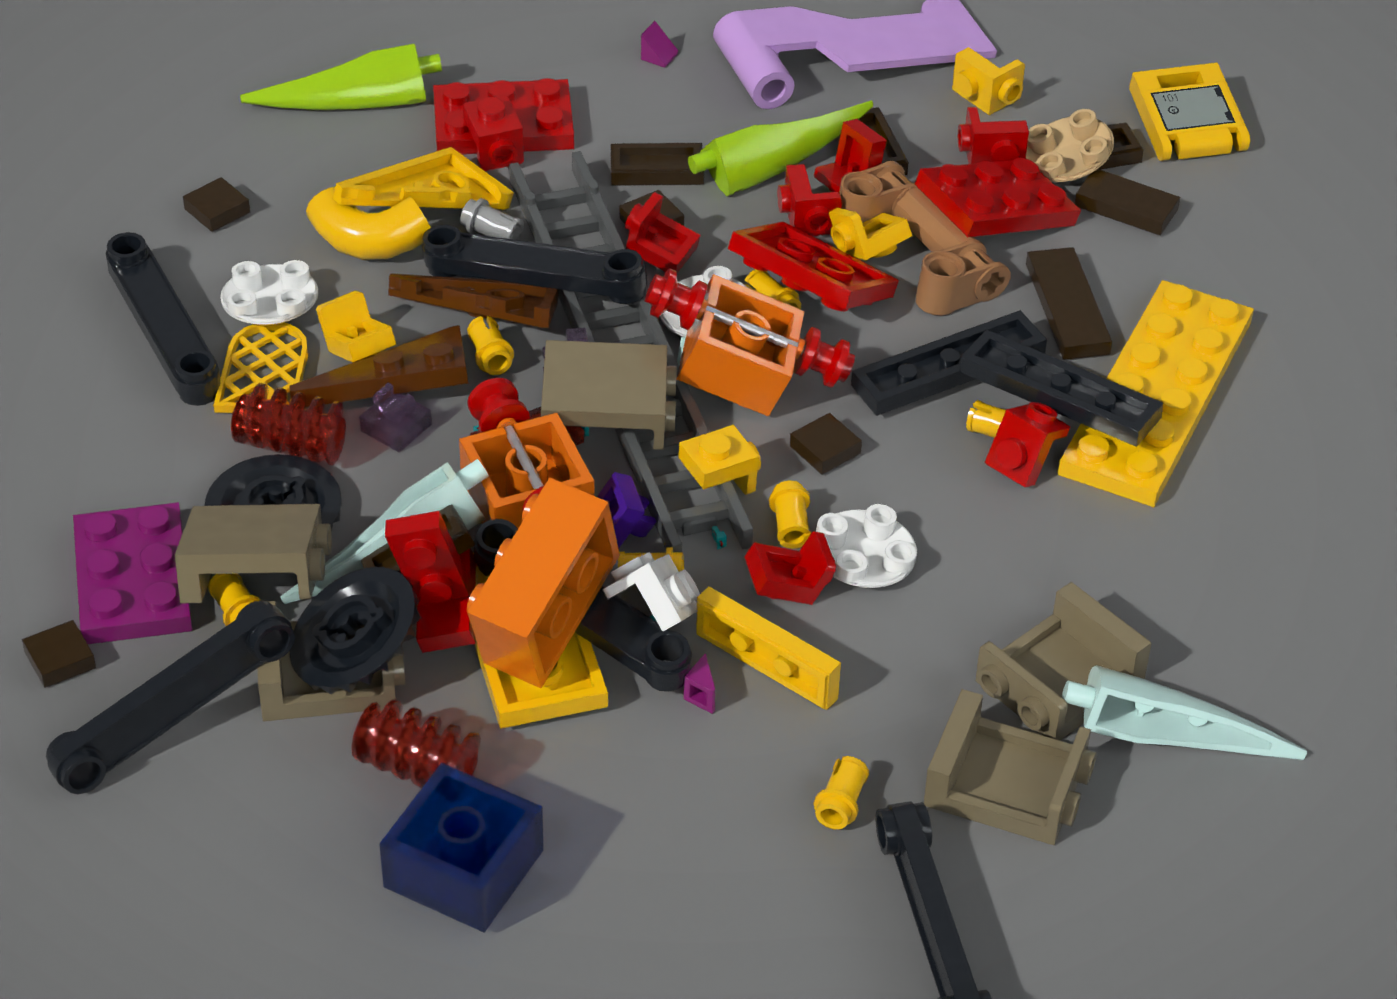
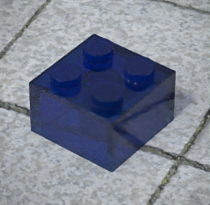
[379,763,544,933]

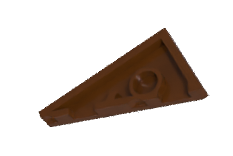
[388,274,559,328]
[289,325,469,409]

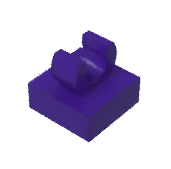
[597,472,656,549]

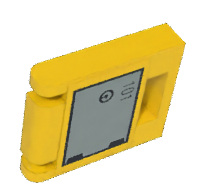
[1129,62,1250,161]

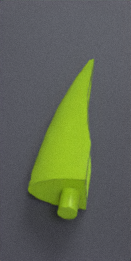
[240,43,442,110]
[688,100,873,196]

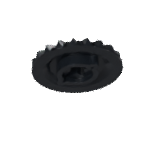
[204,454,342,532]
[290,567,421,695]

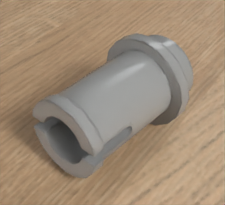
[460,198,524,240]

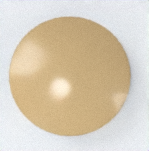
[1026,109,1114,182]

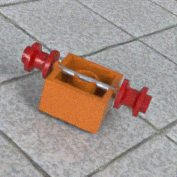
[645,268,855,417]
[459,378,595,529]

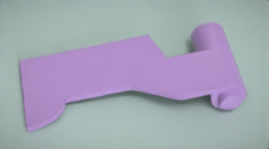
[713,0,997,109]

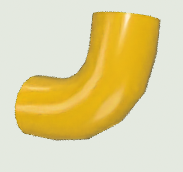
[306,187,431,260]

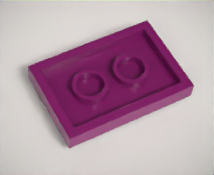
[73,502,192,644]

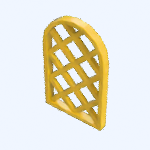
[213,322,308,415]

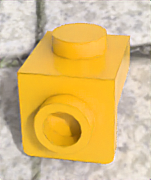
[952,47,1025,115]
[829,208,912,260]
[316,291,397,363]
[678,424,761,495]

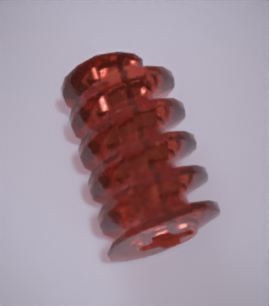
[231,382,346,466]
[351,699,481,798]

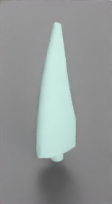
[280,459,489,604]
[1062,665,1307,760]

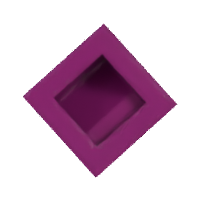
[641,20,678,68]
[684,653,715,714]

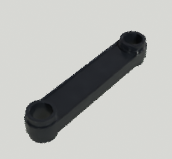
[422,225,647,304]
[106,232,221,406]
[474,519,692,692]
[46,600,295,794]
[875,801,992,999]

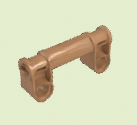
[839,161,1011,316]

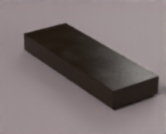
[1026,247,1112,360]

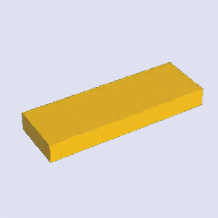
[696,586,841,710]

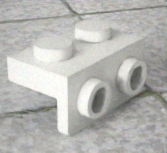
[603,552,700,631]

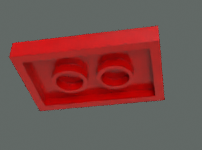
[433,78,574,154]
[915,158,1081,237]
[728,222,899,312]

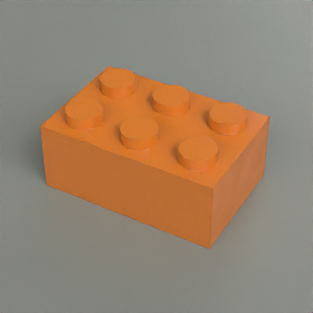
[467,477,620,688]

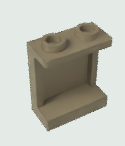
[541,340,677,450]
[175,504,332,603]
[975,582,1151,740]
[257,601,405,722]
[924,689,1097,845]

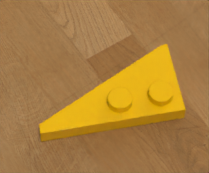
[332,147,514,210]

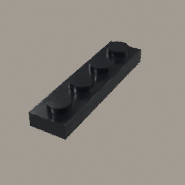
[851,310,1047,416]
[960,329,1163,447]

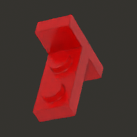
[385,511,476,653]

